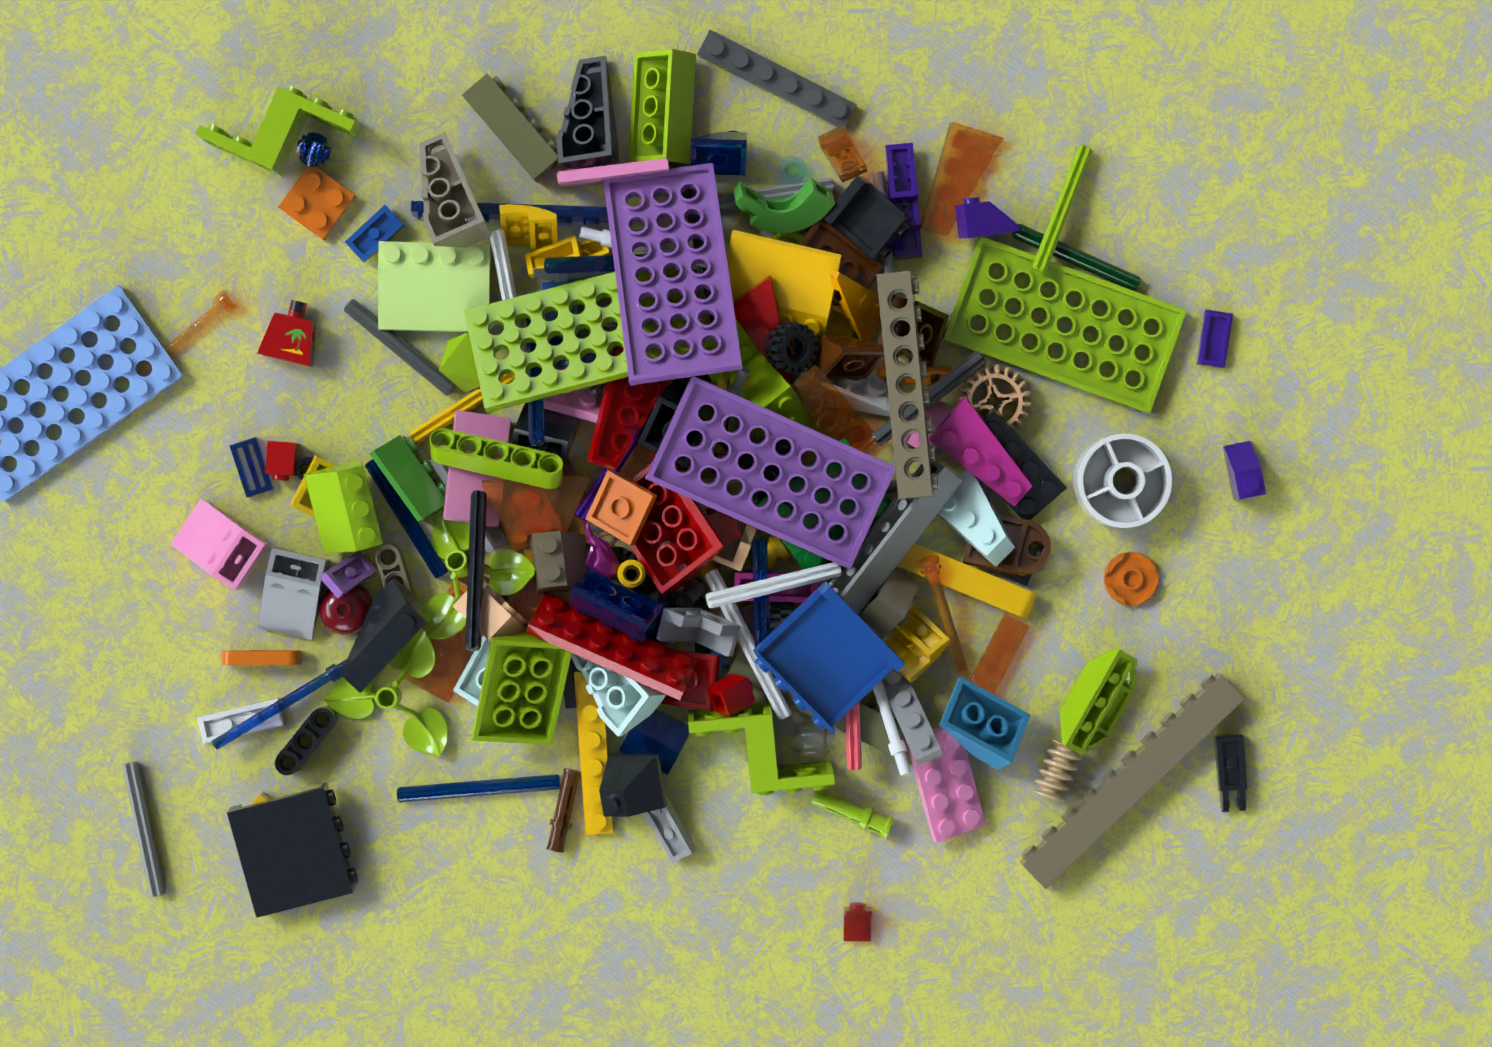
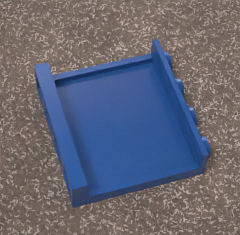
[753,581,905,734]

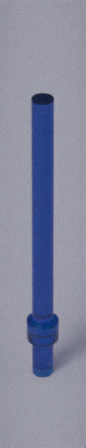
[212,659,347,750]

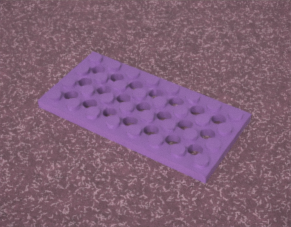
[603,163,743,385]
[646,376,896,569]

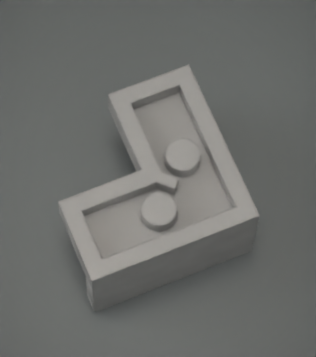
[657,608,740,657]

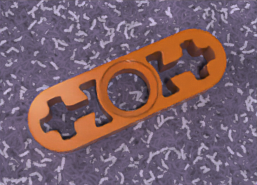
[221,650,302,665]

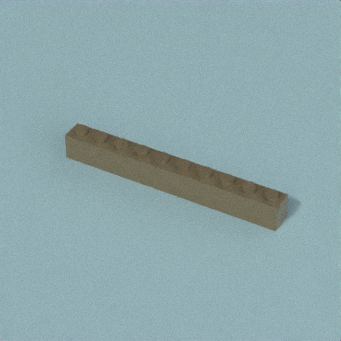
[1020,673,1245,889]

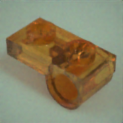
[818,125,867,183]

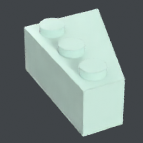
[938,469,1015,567]

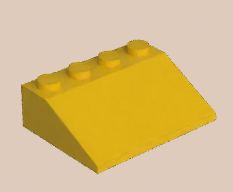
[727,230,842,337]

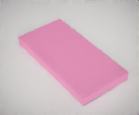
[557,158,669,189]
[443,410,511,527]

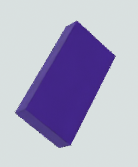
[1196,309,1233,368]

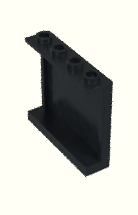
[227,782,358,918]

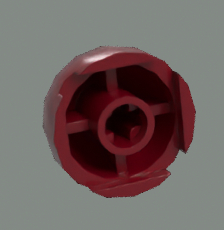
[319,584,373,636]

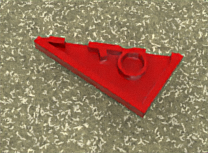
[733,275,792,383]

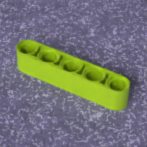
[429,428,563,489]

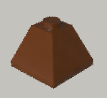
[812,335,885,379]

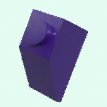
[955,197,1020,238]
[1223,441,1266,500]

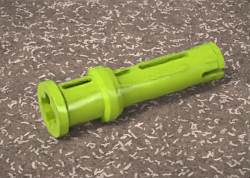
[811,790,894,840]

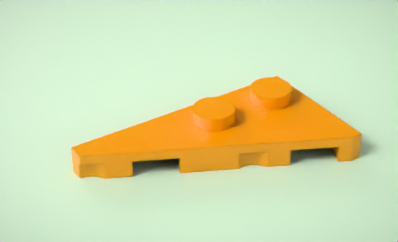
[829,270,881,342]

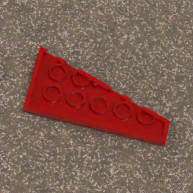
[587,346,672,470]

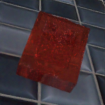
[843,902,872,942]

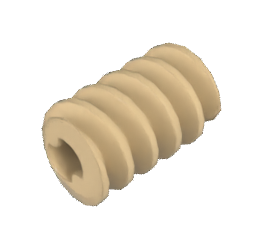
[1032,739,1082,801]

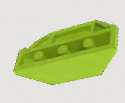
[1059,648,1138,756]

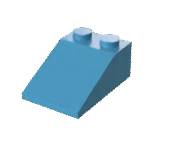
[939,676,1031,770]

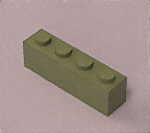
[462,73,558,182]

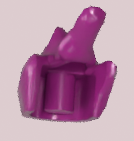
[585,522,620,582]

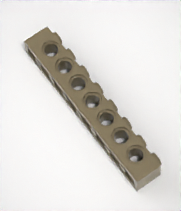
[876,271,939,500]

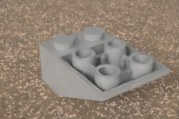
[258,547,330,640]

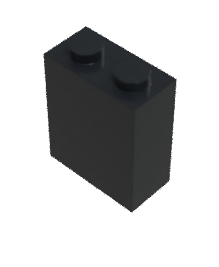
[512,398,581,463]

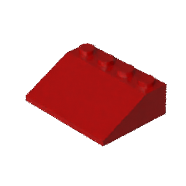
[629,463,725,594]

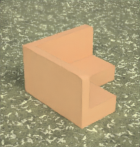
[712,518,757,571]

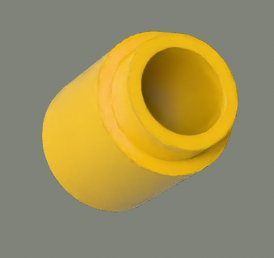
[617,560,645,588]

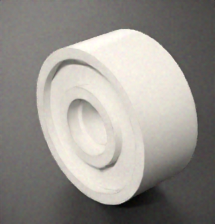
[1073,434,1172,528]

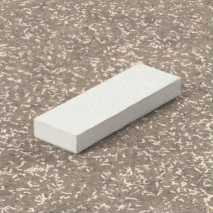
[197,698,285,744]

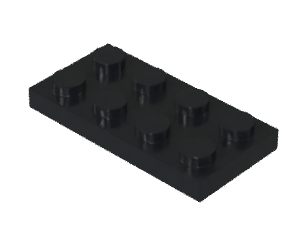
[982,408,1067,520]

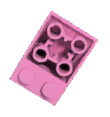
[171,498,270,590]

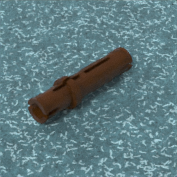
[546,768,581,853]

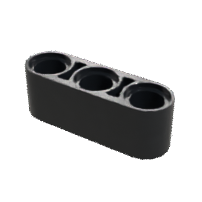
[274,706,338,775]

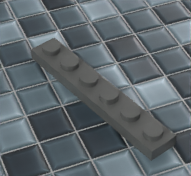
[697,30,857,130]

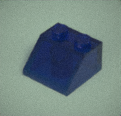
[619,708,690,775]

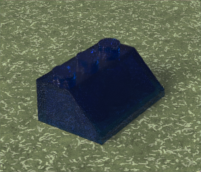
[570,568,664,642]

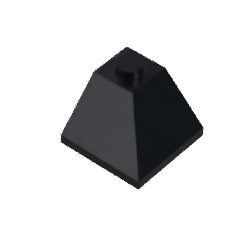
[599,753,667,817]

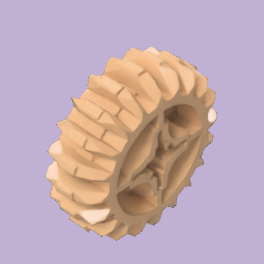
[957,365,1031,430]

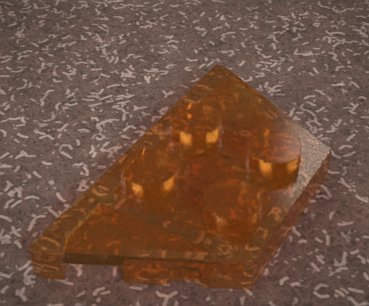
[482,475,589,536]

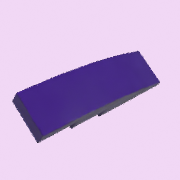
[885,143,923,260]

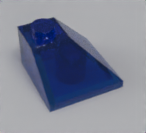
[691,131,747,176]

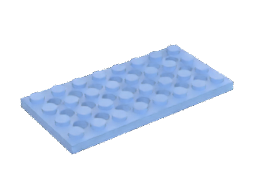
[0,285,184,502]

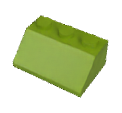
[304,460,383,554]

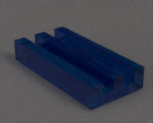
[229,437,274,498]

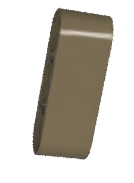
[375,544,416,598]

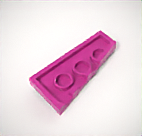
[929,395,1032,507]

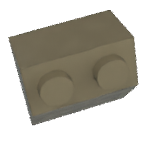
[530,531,592,595]

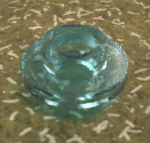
[779,156,806,184]

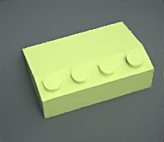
[378,241,492,332]

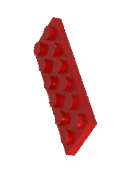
[526,593,697,701]

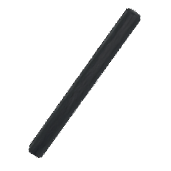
[465,490,487,651]

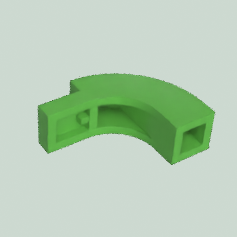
[733,177,835,233]

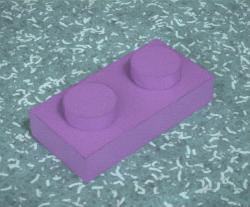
[320,551,377,598]

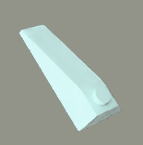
[571,653,666,737]

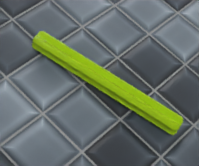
[1032,145,1092,273]

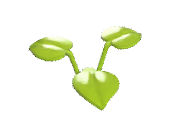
[426,510,536,639]
[324,630,448,756]

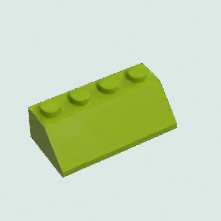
[628,49,696,165]

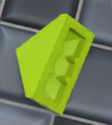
[439,332,480,392]

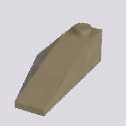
[420,132,491,247]

